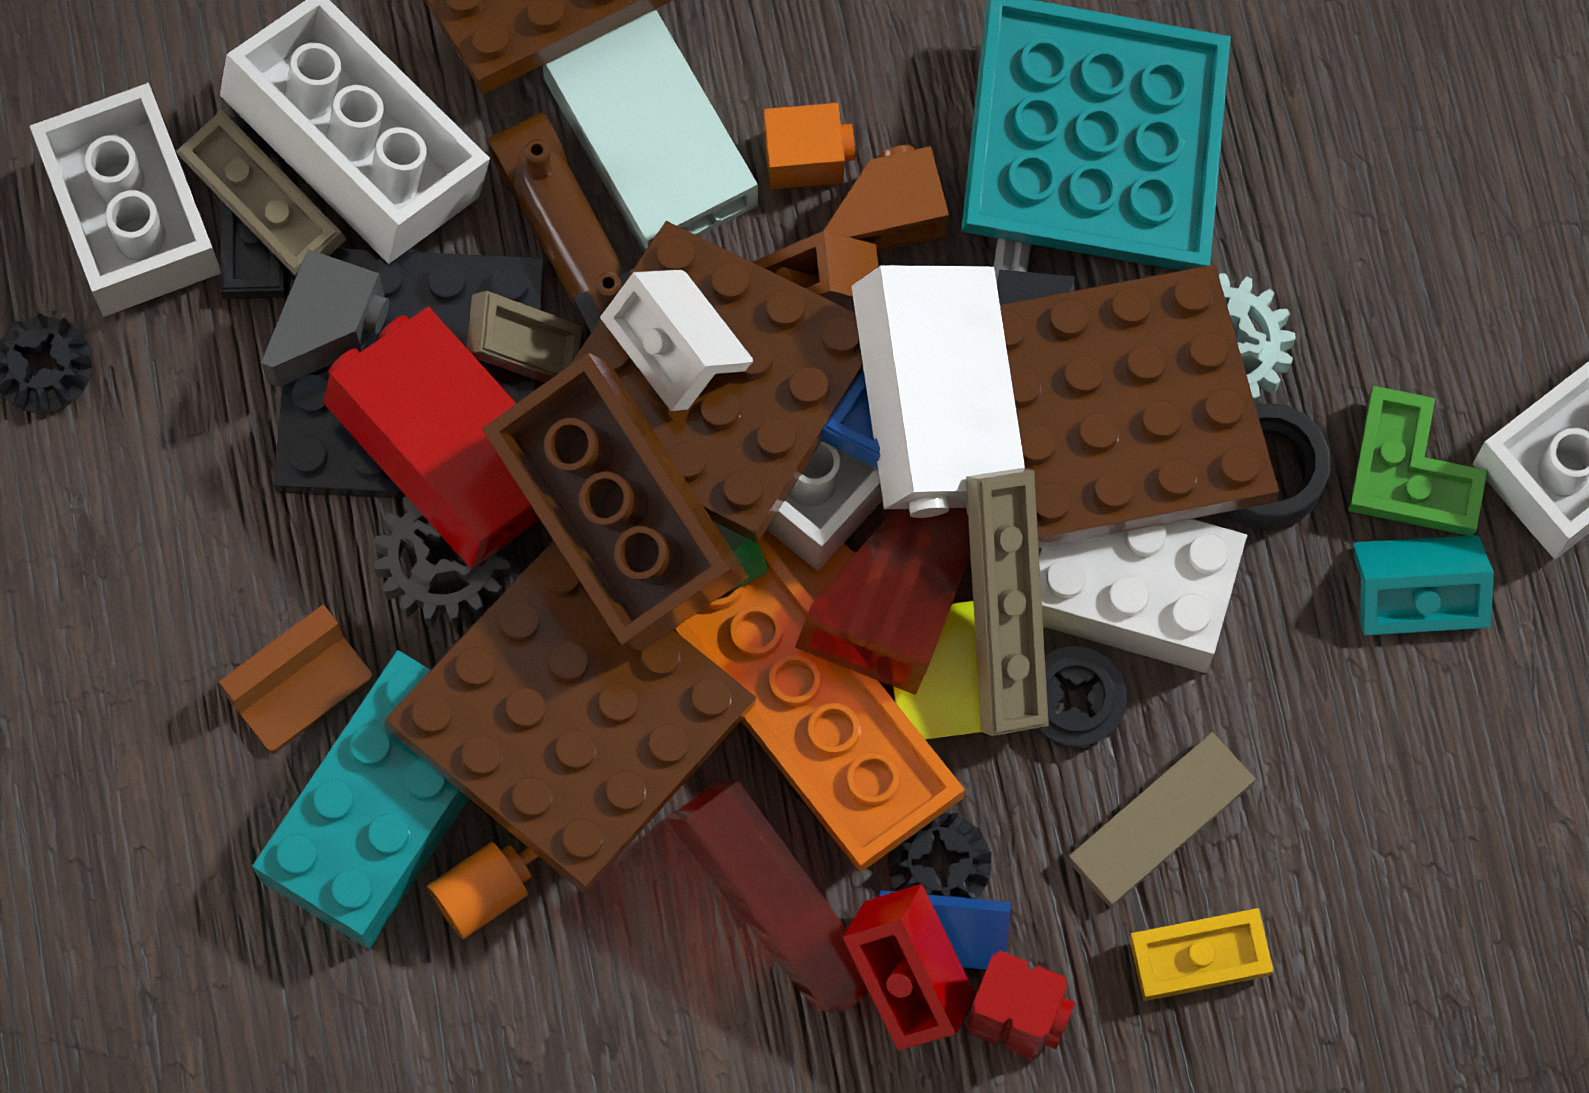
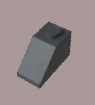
[261,249,389,387]

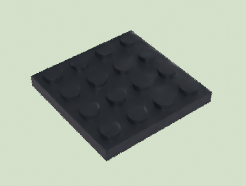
[274,248,545,499]

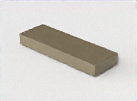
[176,110,347,277]
[1067,732,1256,909]

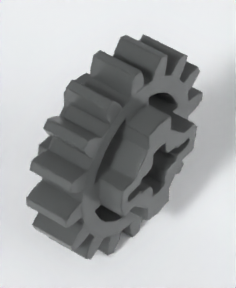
[373,496,513,627]

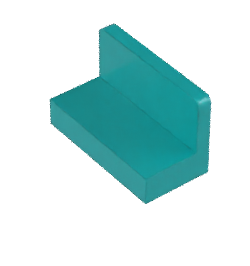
[1353,535,1494,635]

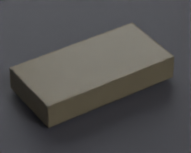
[467,291,583,383]

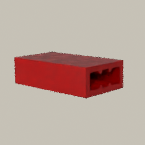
[323,306,540,570]

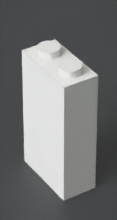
[851,266,1025,518]

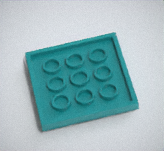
[961,0,1231,271]

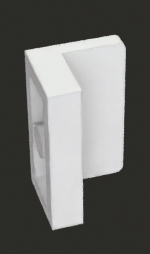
[600,270,753,411]

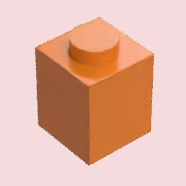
[764,103,855,190]

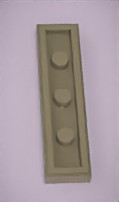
[966,468,1049,736]

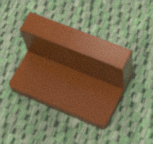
[219,604,373,754]

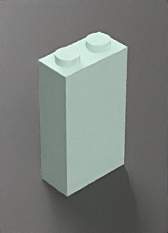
[542,9,758,253]

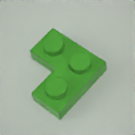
[1348,386,1487,537]

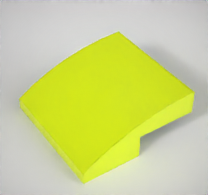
[881,600,981,739]

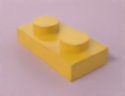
[1129,908,1274,1001]

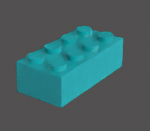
[252,650,469,950]

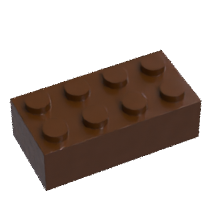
[482,353,749,651]

